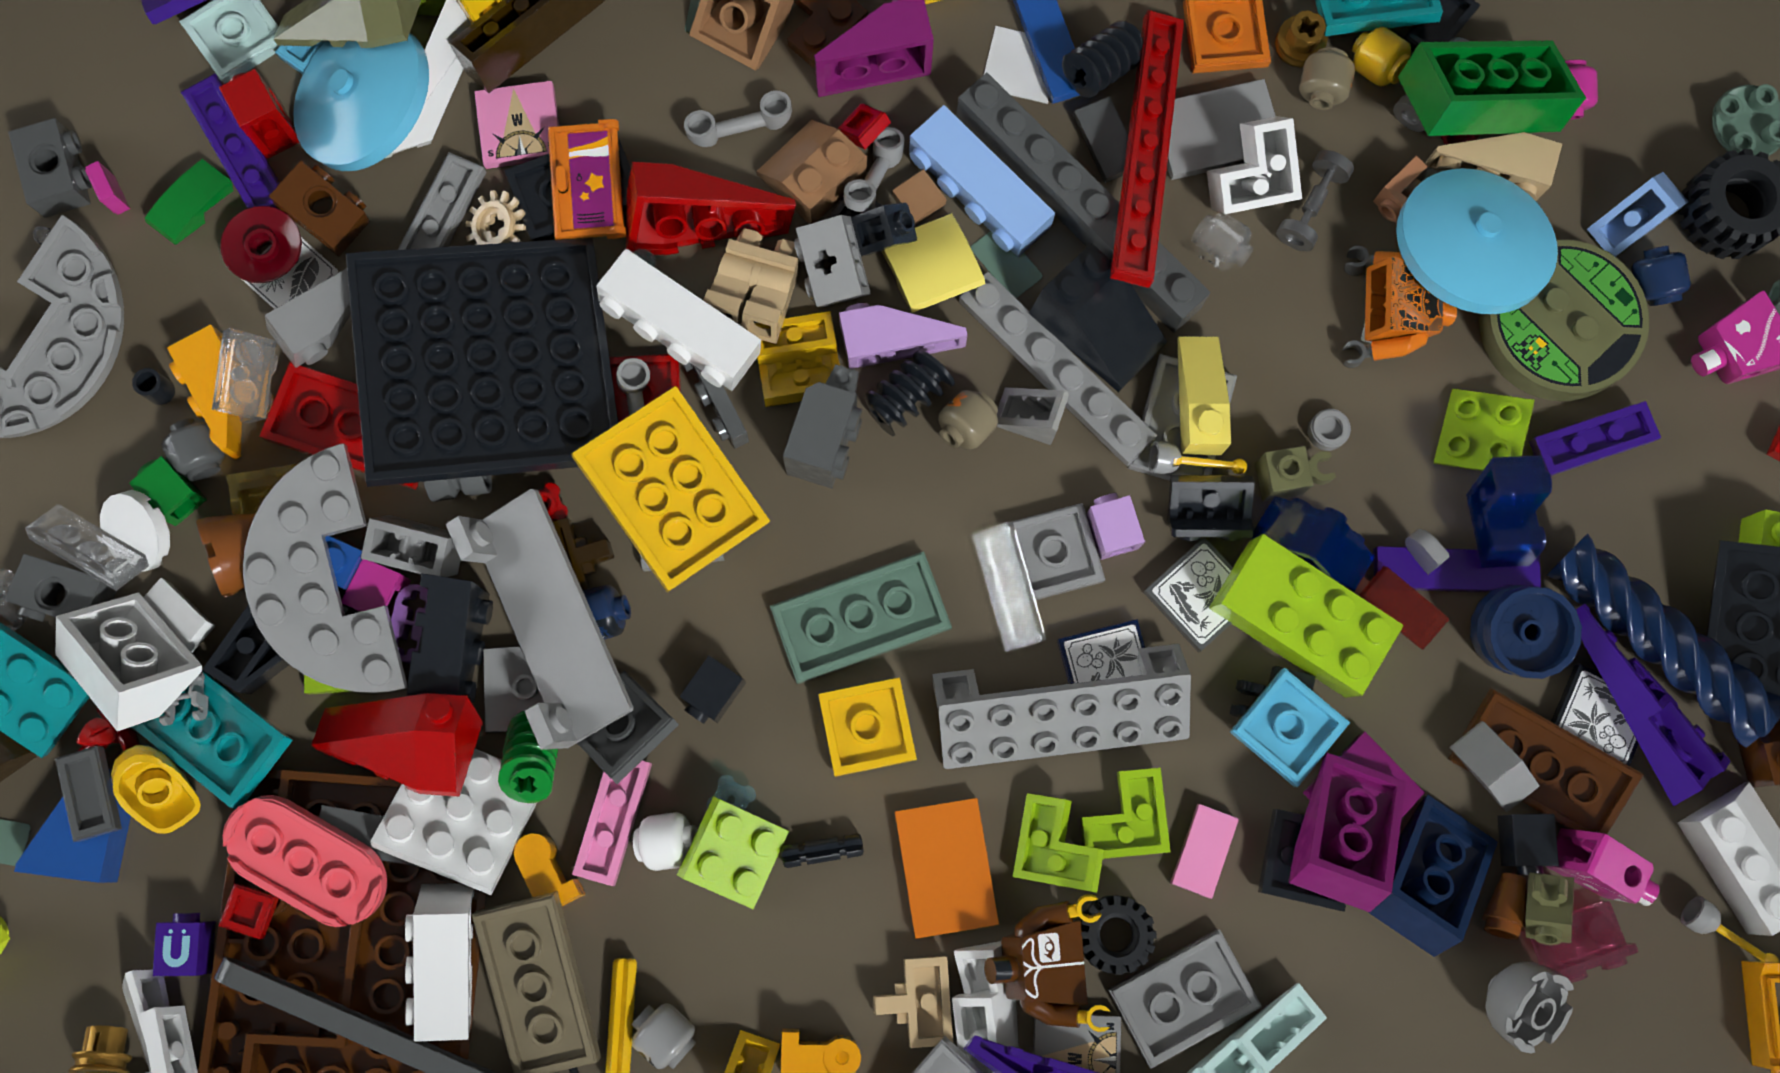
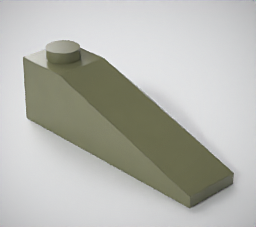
[273,0,421,48]

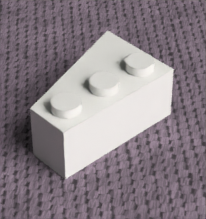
[405,883,474,1041]

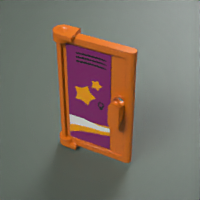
[548,119,627,240]

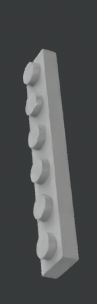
[959,272,1157,467]

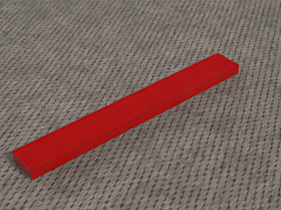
[1110,10,1184,288]

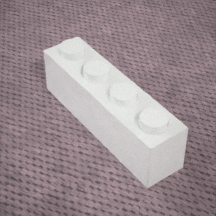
[596,249,761,391]

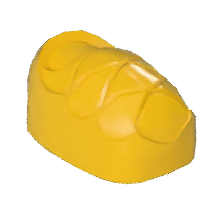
[111,745,201,834]

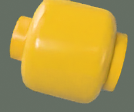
[1352,27,1411,87]

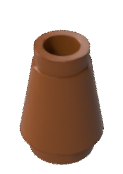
[1482,873,1527,940]

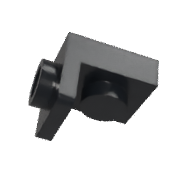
[851,202,917,257]

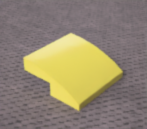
[882,213,985,313]

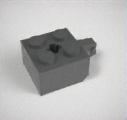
[783,365,862,489]

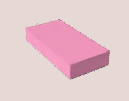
[1170,804,1239,899]

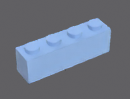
[909,105,1055,257]

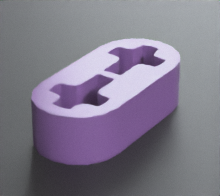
[391,584,428,664]

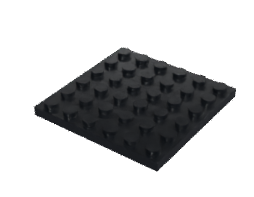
[346,237,618,487]

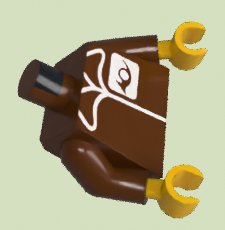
[984,894,1111,1032]

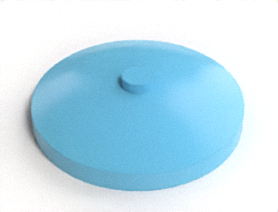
[293,33,429,171]
[1396,168,1558,314]

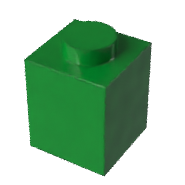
[129,456,207,527]

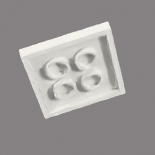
[370,749,537,895]

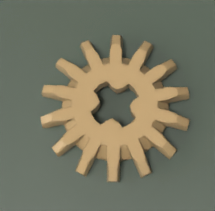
[465,190,526,245]

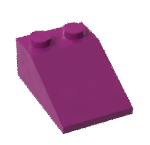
[814,0,934,97]
[1289,753,1406,912]

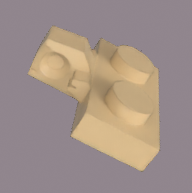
[873,956,953,1048]

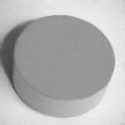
[1307,409,1351,451]

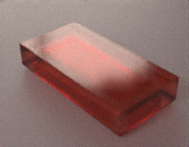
[1358,566,1450,650]

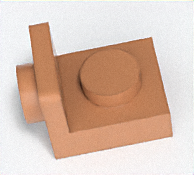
[1373,156,1428,224]

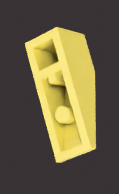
[1177,337,1231,455]

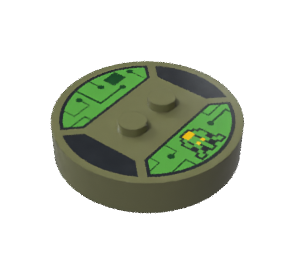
[1479,240,1649,401]

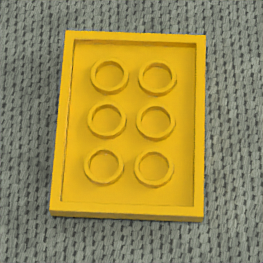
[572,386,770,593]

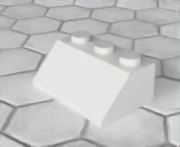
[55,592,202,731]
[1677,782,1780,936]

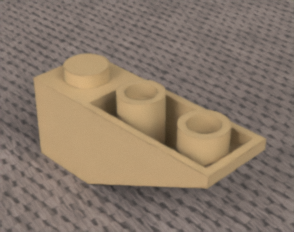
[1425,132,1562,201]

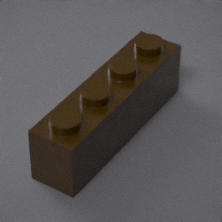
[449,0,606,93]

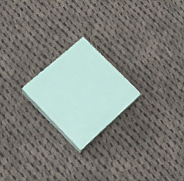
[179,0,279,84]

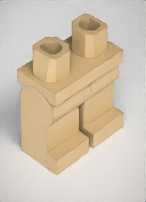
[703,228,799,344]

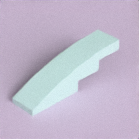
[1187,983,1327,1073]

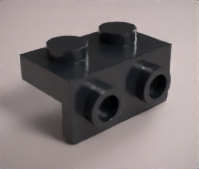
[1167,475,1255,541]

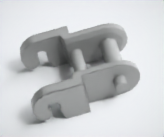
[159,672,209,726]

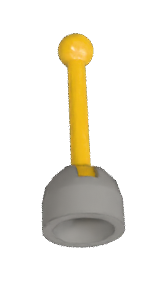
[1149,441,1247,475]
[1680,896,1779,962]

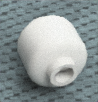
[633,812,697,871]

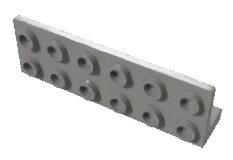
[446,489,633,750]
[932,644,1191,769]

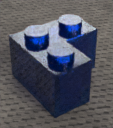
[1466,456,1552,568]
[1252,496,1375,592]

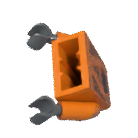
[1342,245,1457,368]

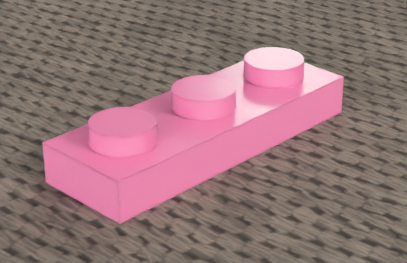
[572,760,652,886]

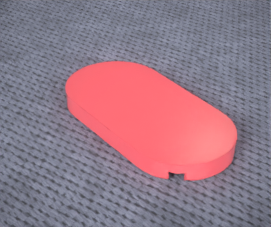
[222,795,387,927]

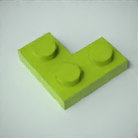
[1080,768,1171,859]
[1013,793,1104,893]

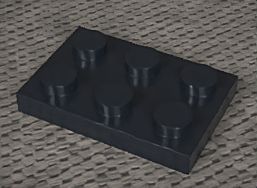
[504,137,631,241]

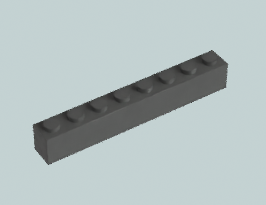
[956,72,1211,333]

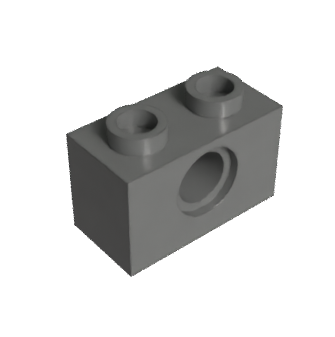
[8,118,91,218]
[4,554,119,622]

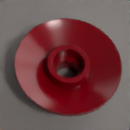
[220,206,302,283]

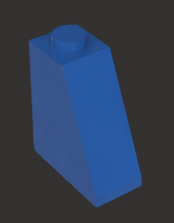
[14,769,131,883]

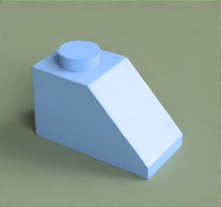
[1587,172,1689,257]

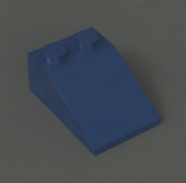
[1368,795,1498,957]

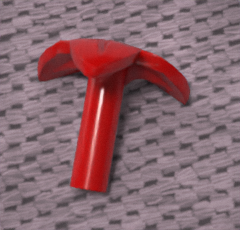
[76,706,140,752]

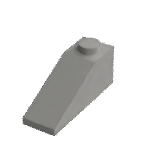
[265,268,351,368]

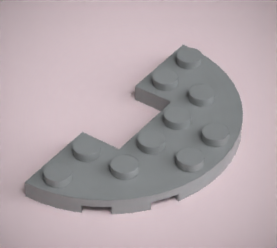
[0,215,124,438]
[243,443,408,693]

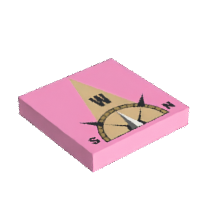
[474,81,559,169]

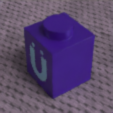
[152,913,216,976]

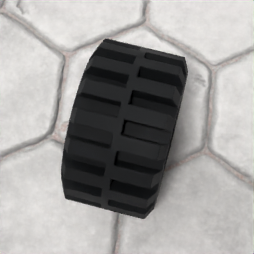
[1678,149,1780,259]

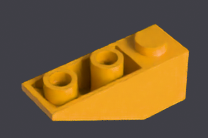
[167,324,243,460]

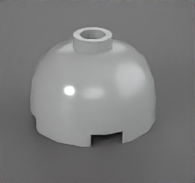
[1486,962,1574,1054]

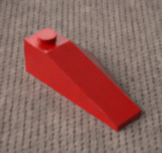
[626,162,796,255]
[311,693,483,797]

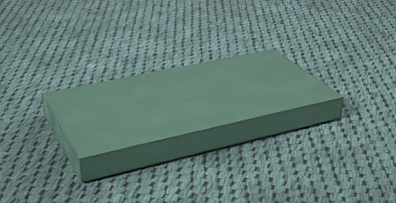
[770,551,952,684]

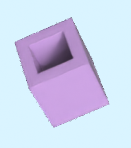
[1086,493,1145,560]

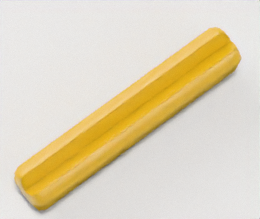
[605,958,637,1073]

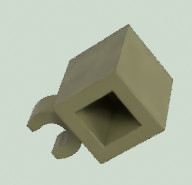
[1255,446,1336,502]
[1525,873,1574,945]

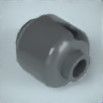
[161,418,226,482]

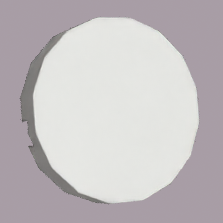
[100,490,170,573]

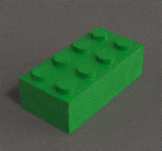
[1398,40,1586,136]

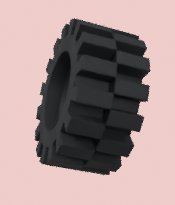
[1080,895,1157,975]

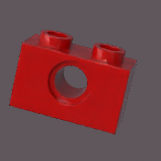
[219,69,300,159]

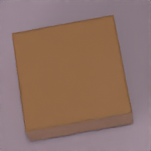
[892,169,947,225]

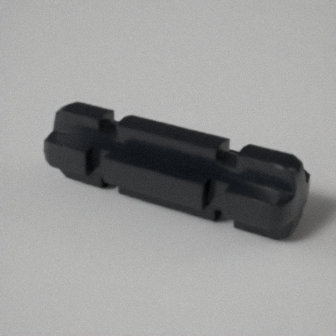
[781,833,864,868]

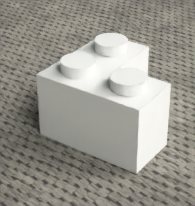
[1207,116,1302,214]

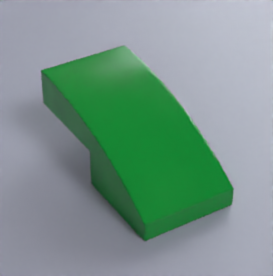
[145,159,233,245]

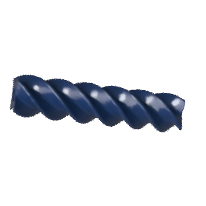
[1546,533,1780,748]

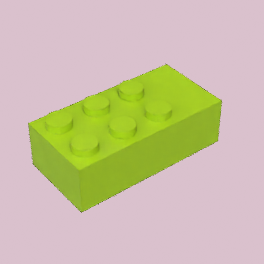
[1209,534,1404,698]

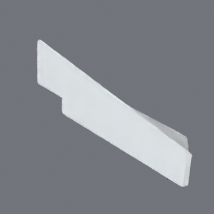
[386,0,471,158]
[952,941,1019,1073]
[122,970,198,1073]

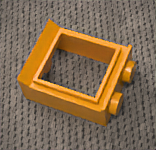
[1741,961,1780,1073]

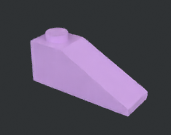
[839,303,967,369]

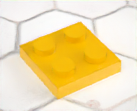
[818,677,917,777]

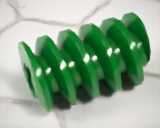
[498,711,558,804]

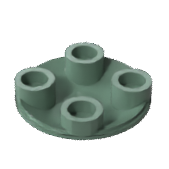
[1712,84,1780,156]

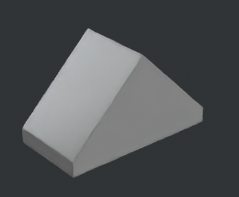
[997,387,1069,445]
[1449,721,1540,812]

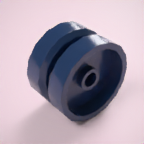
[1470,585,1582,679]

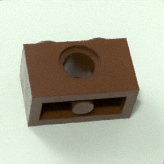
[269,161,370,257]

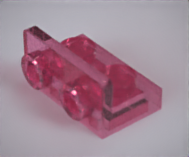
[1530,901,1639,983]

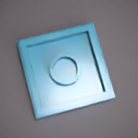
[1230,668,1350,787]

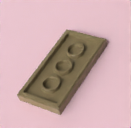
[472,891,601,1073]

